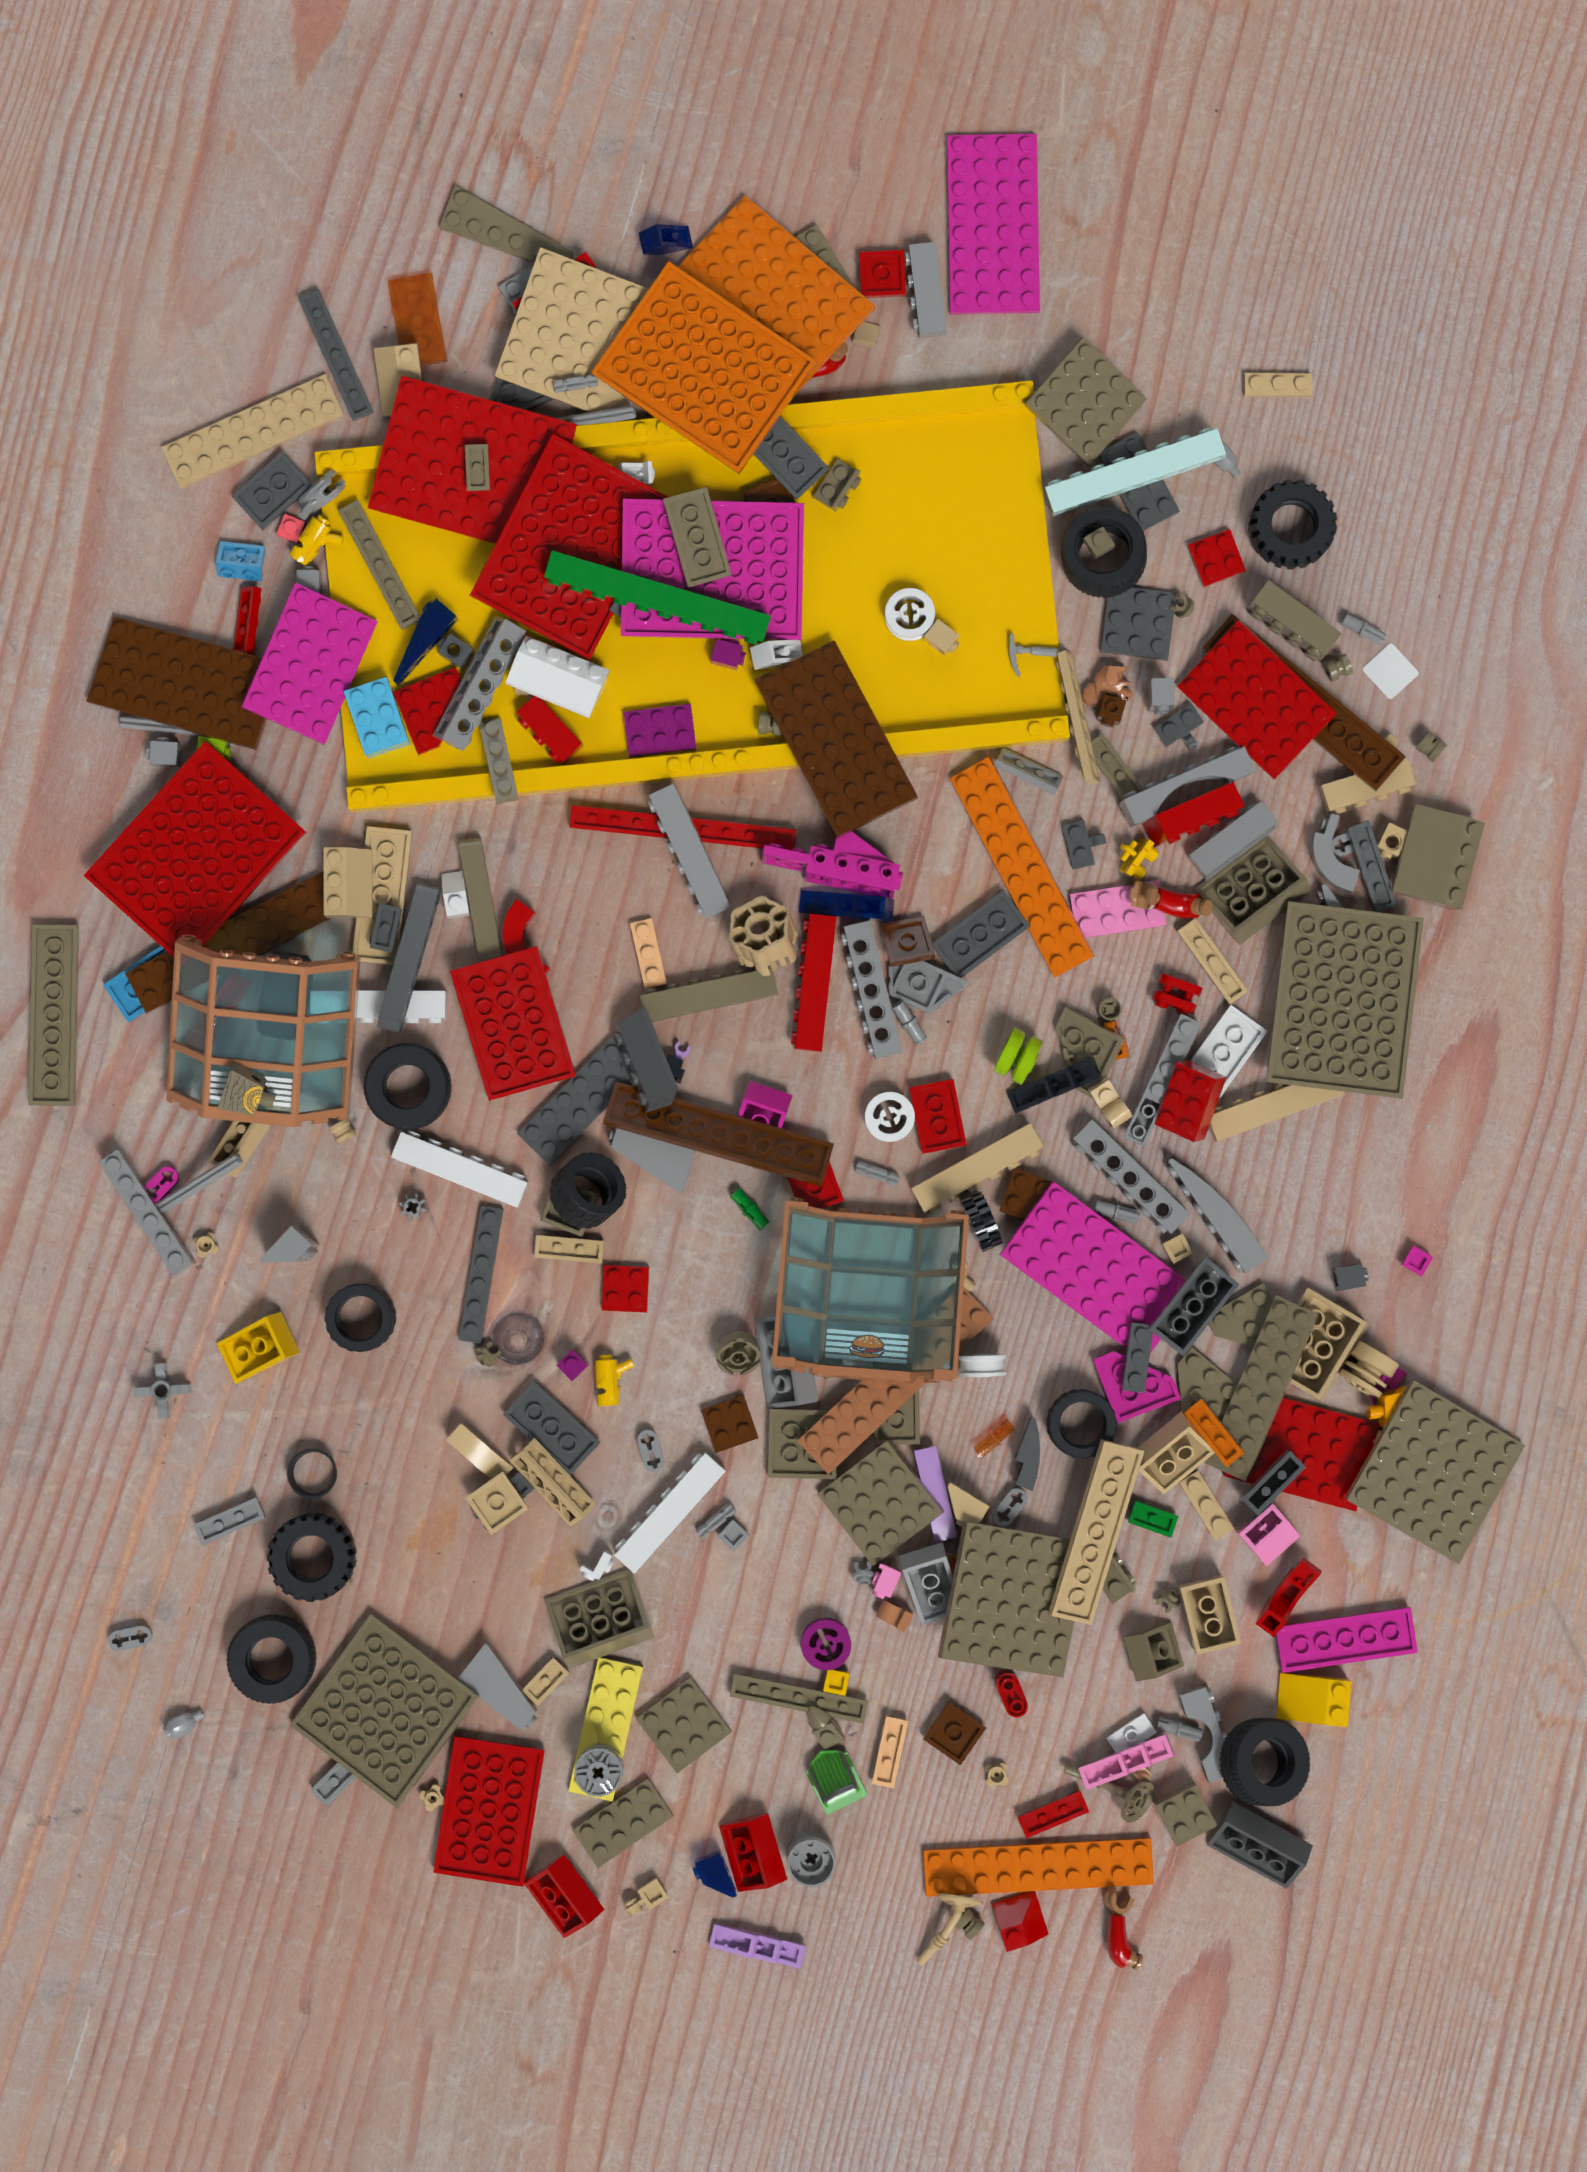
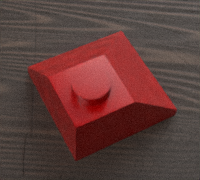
[991,1891,1049,1952]

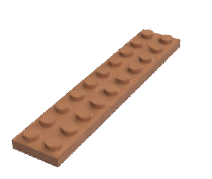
[797,1287,994,1475]

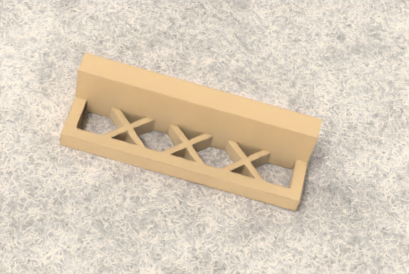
[509,1438,596,1527]

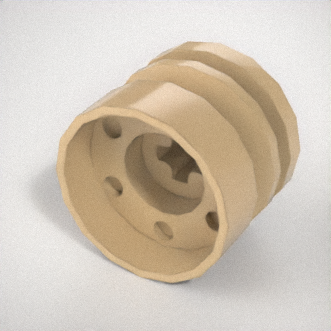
[1338,1340,1399,1398]

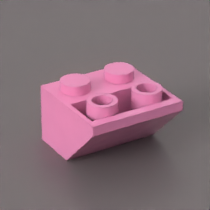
[1236,1503,1300,1567]

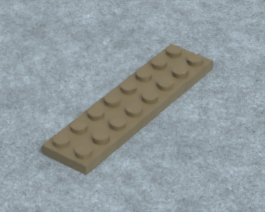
[28,924,79,1106]
[1204,1296,1319,1481]

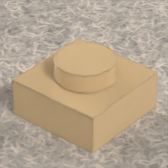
[1162,1233,1193,1264]

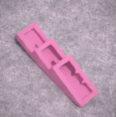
[1078,1733,1175,1790]

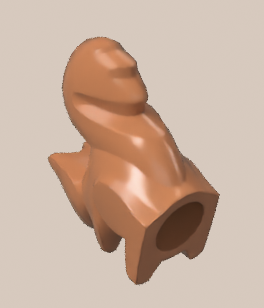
[1082,665,1133,708]

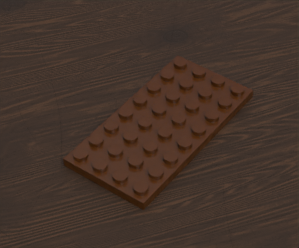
[86,617,267,751]
[754,640,918,839]

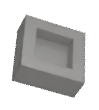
[717,1519,749,1552]

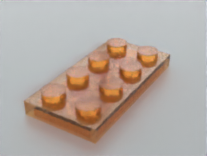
[388,273,448,366]

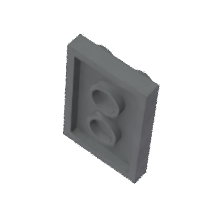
[232,452,312,531]

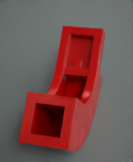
[502,899,551,975]
[1255,1557,1322,1637]

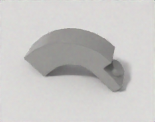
[1310,813,1360,894]

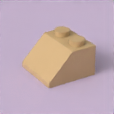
[946,1480,989,1527]

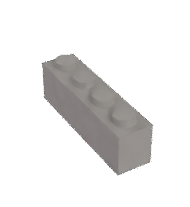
[905,242,947,339]
[1189,801,1278,881]

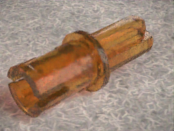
[974,1419,1016,1458]

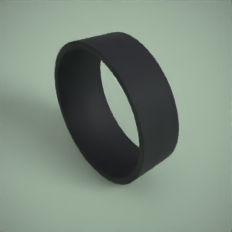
[287,1448,337,1499]

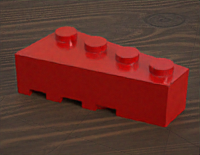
[1142,782,1245,848]

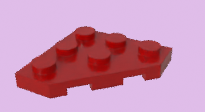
[393,667,461,755]

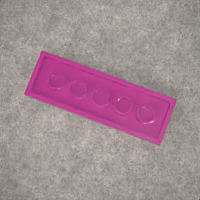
[1276,1607,1418,1673]

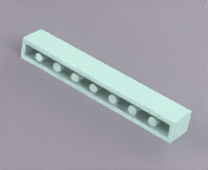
[1045,428,1226,516]

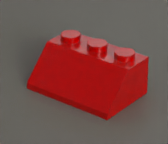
[719,1813,788,1892]
[524,1854,605,1938]

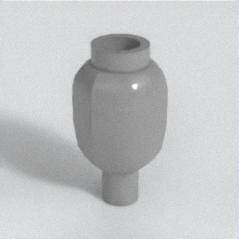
[1214,443,1241,478]
[163,1710,204,1739]

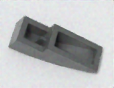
[1014,1417,1040,1491]

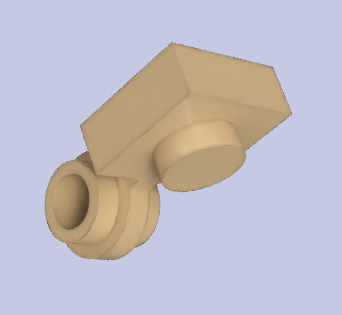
[624,1877,669,1916]

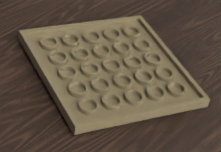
[1344,1379,1526,1564]
[938,1521,1074,1677]
[290,1614,479,1808]

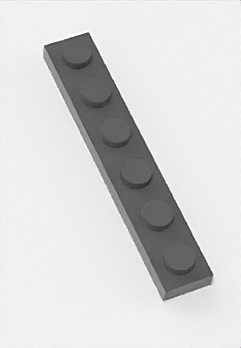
[298,289,374,422]
[459,1206,504,1344]

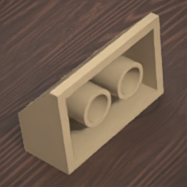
[374,343,424,416]
[324,847,373,918]
[1138,1411,1215,1494]

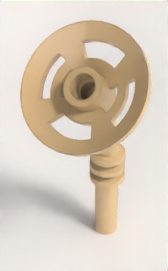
[916,1893,983,1966]

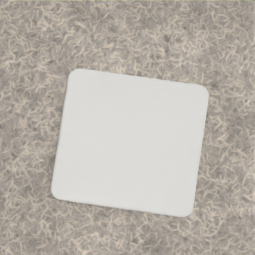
[1363,643,1419,699]

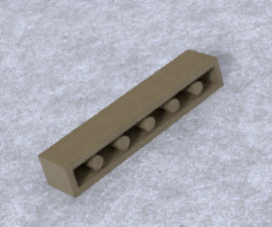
[640,967,778,1022]

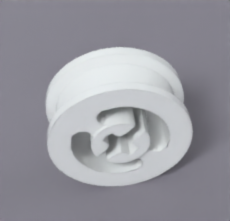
[885,588,935,641]
[864,1092,915,1142]
[957,1354,1007,1377]

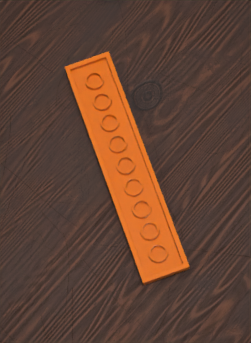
[950,757,1095,978]
[923,1837,1154,1897]

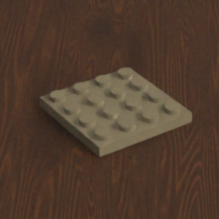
[1024,337,1147,466]
[817,1439,944,1566]

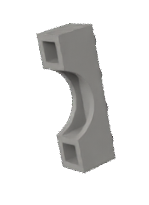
[1178,1685,1227,1783]

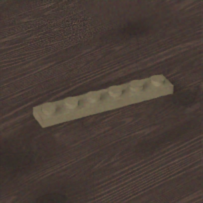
[338,500,422,630]
[730,1673,868,1724]

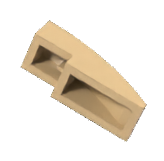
[446,1422,514,1479]

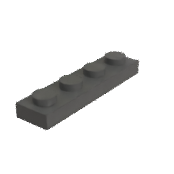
[1346,820,1397,912]

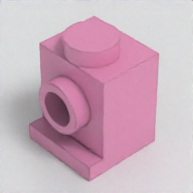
[871,1562,901,1599]

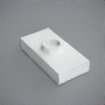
[1106,1712,1157,1752]

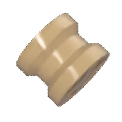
[329,1118,357,1145]

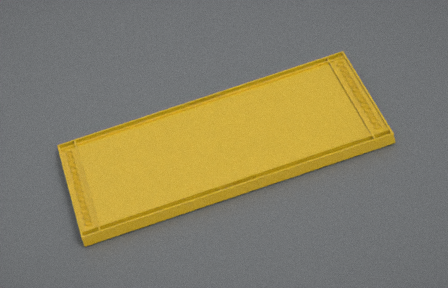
[315,381,1070,813]

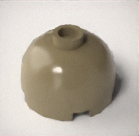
[715,1330,761,1375]

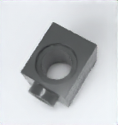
[437,634,475,670]
[1332,1264,1369,1291]

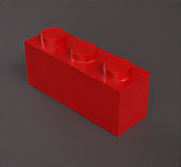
[516,696,583,765]

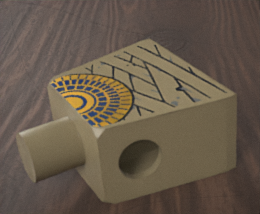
[217,1062,276,1115]

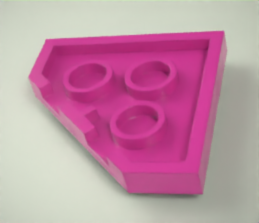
[1092,1351,1181,1423]

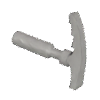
[1009,634,1058,677]

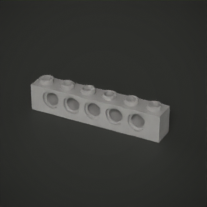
[433,616,526,751]
[840,920,902,1060]
[1072,1119,1190,1234]

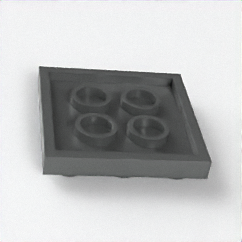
[1100,587,1177,661]

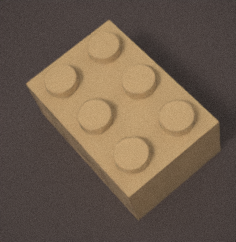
[1178,1575,1241,1655]

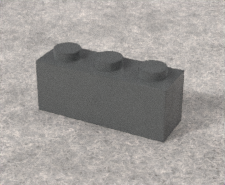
[1239,1450,1306,1516]

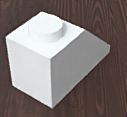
[750,640,803,670]
[441,871,471,919]

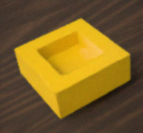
[823,1669,850,1696]

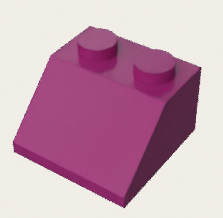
[738,1081,793,1129]

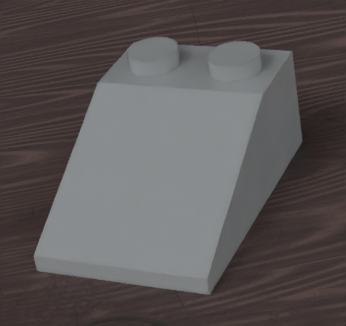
[899,1542,953,1625]

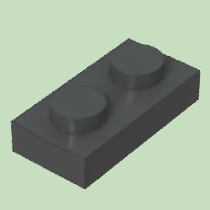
[370,903,402,953]

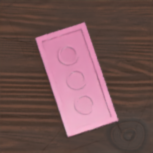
[1069,880,1166,938]

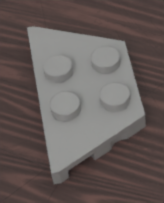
[889,961,969,1015]

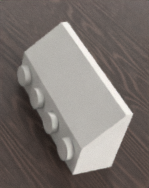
[506,636,609,718]

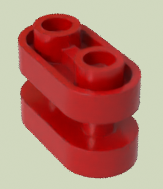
[1151,973,1203,1017]
[995,1670,1028,1718]

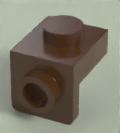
[1097,695,1126,728]

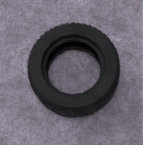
[1061,507,1147,598]

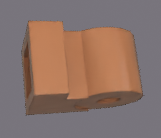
[875,1599,913,1633]

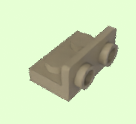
[813,459,862,512]
[1102,1553,1137,1604]

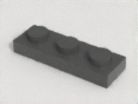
[1121,1322,1153,1393]

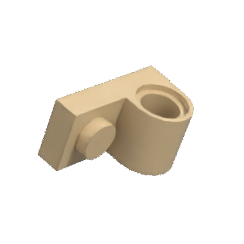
[1088,1077,1133,1129]

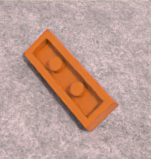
[1184,1399,1245,1467]

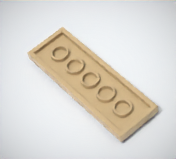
[353,826,413,966]

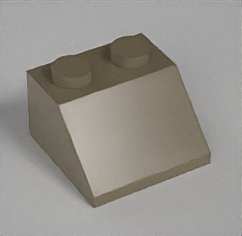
[1123,1622,1184,1681]

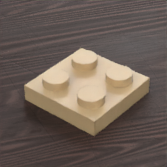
[465,1471,529,1535]

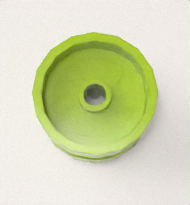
[993,1027,1043,1085]

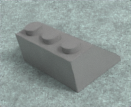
[260,1226,319,1263]

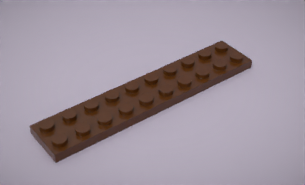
[1203,614,1406,792]
[125,871,332,1014]
[603,1081,834,1187]

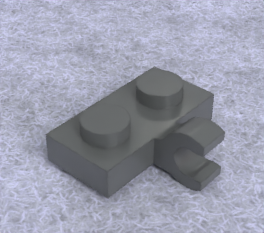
[1153,703,1204,751]
[1062,820,1106,870]

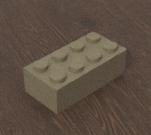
[1248,580,1342,662]

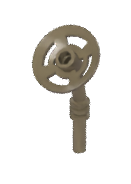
[1064,1764,1155,1823]

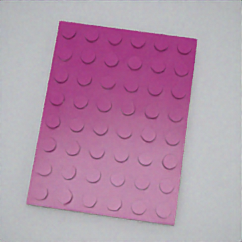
[621,499,804,640]

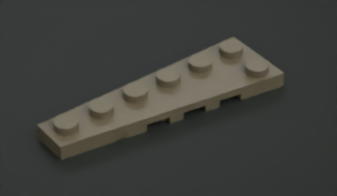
[439,186,574,263]

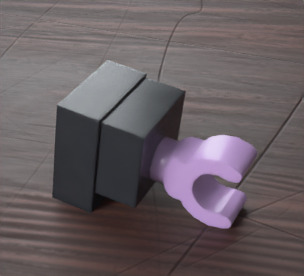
[666,1042,691,1084]

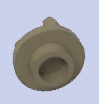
[1170,594,1194,618]
[476,1342,501,1367]
[1155,1588,1181,1613]

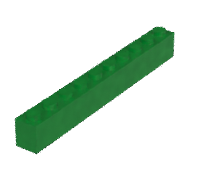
[544,551,771,645]

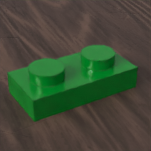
[1128,1501,1179,1538]

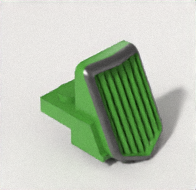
[806,1749,868,1815]

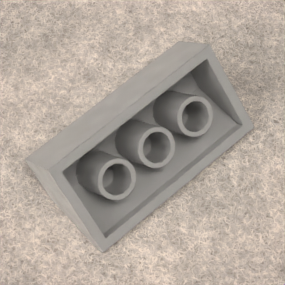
[754,1314,818,1409]

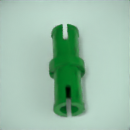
[730,1188,770,1231]

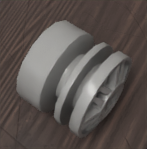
[574,1743,624,1797]
[788,1831,835,1887]

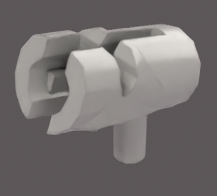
[299,470,346,520]

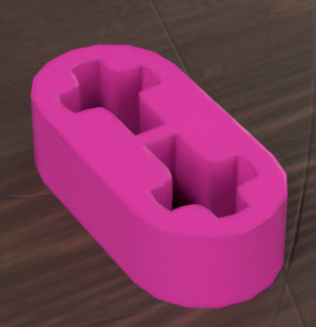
[144,1167,179,1203]

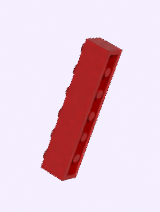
[791,914,837,1053]

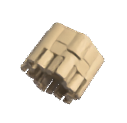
[729,896,798,976]

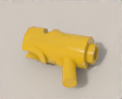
[289,515,344,566]
[594,1355,635,1406]

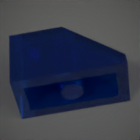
[639,224,693,255]
[692,1850,737,1898]

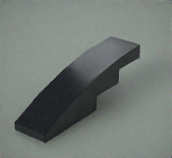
[1007,1057,1102,1114]

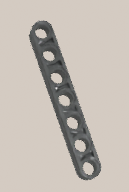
[377,882,441,1033]

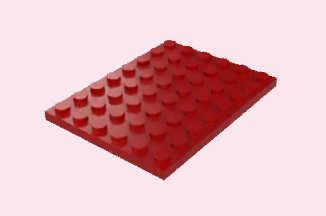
[368,375,577,544]
[469,434,668,660]
[83,741,307,967]

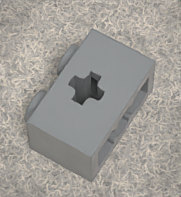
[1147,677,1175,715]

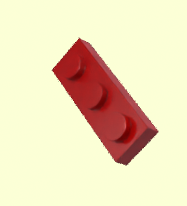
[233,587,262,655]
[1017,1790,1089,1839]

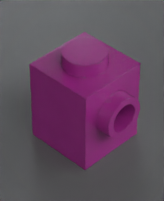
[711,638,746,671]

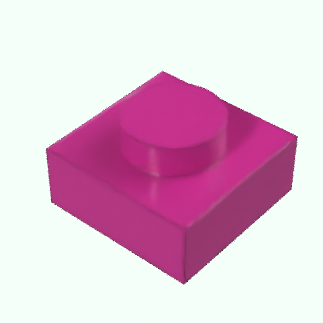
[1401,1245,1433,1277]

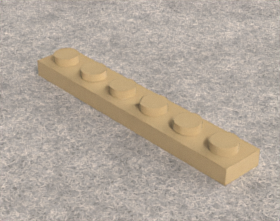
[1056,650,1100,785]

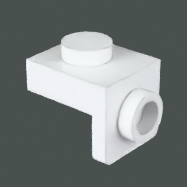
[618,461,655,485]
[579,1550,614,1581]

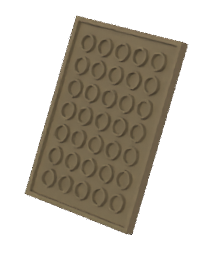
[1266,901,1424,1099]

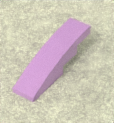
[914,1446,957,1543]
[709,1924,807,1969]

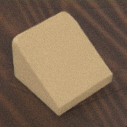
[853,322,880,348]

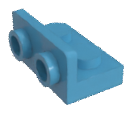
[216,541,266,581]

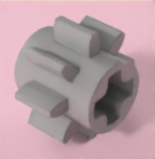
[399,1194,428,1221]

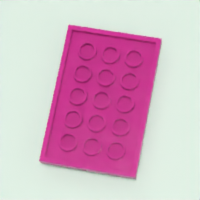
[241,582,378,745]

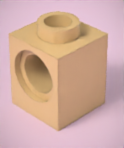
[923,619,960,656]
[1377,822,1406,860]

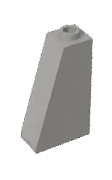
[608,1129,696,1193]
[458,1642,537,1731]

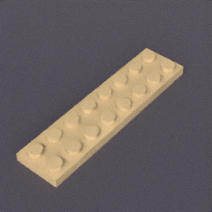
[161,374,344,489]
[1048,1439,1144,1625]

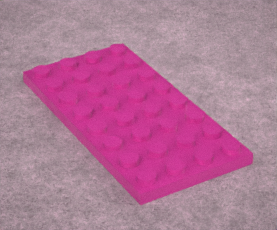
[947,134,1040,315]
[999,1181,1186,1353]

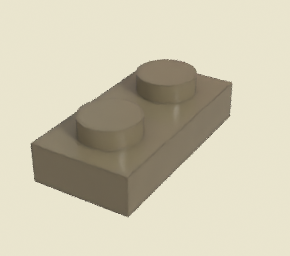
[465,444,490,491]

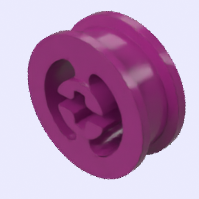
[801,1618,851,1670]

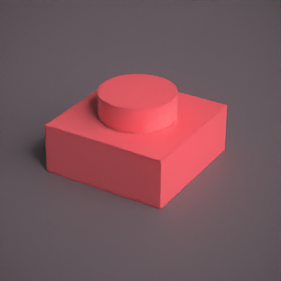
[276,514,306,544]

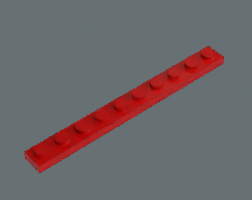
[569,805,796,851]

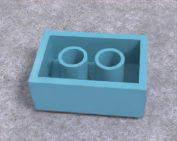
[344,677,411,759]

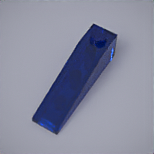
[393,598,458,687]
[799,890,895,922]

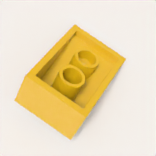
[216,1312,300,1384]
[1276,1673,1352,1727]

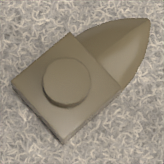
[808,1705,844,1750]

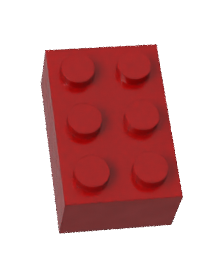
[1155,1060,1227,1142]

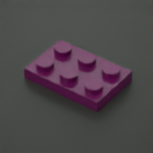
[624,704,697,758]

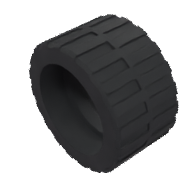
[549,1152,627,1229]
[324,1283,397,1352]
[1046,1389,1117,1459]

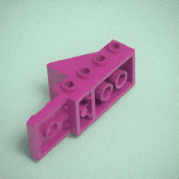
[762,832,903,900]

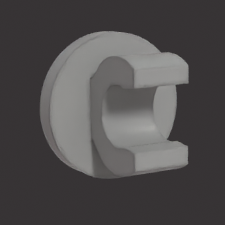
[852,1561,875,1585]

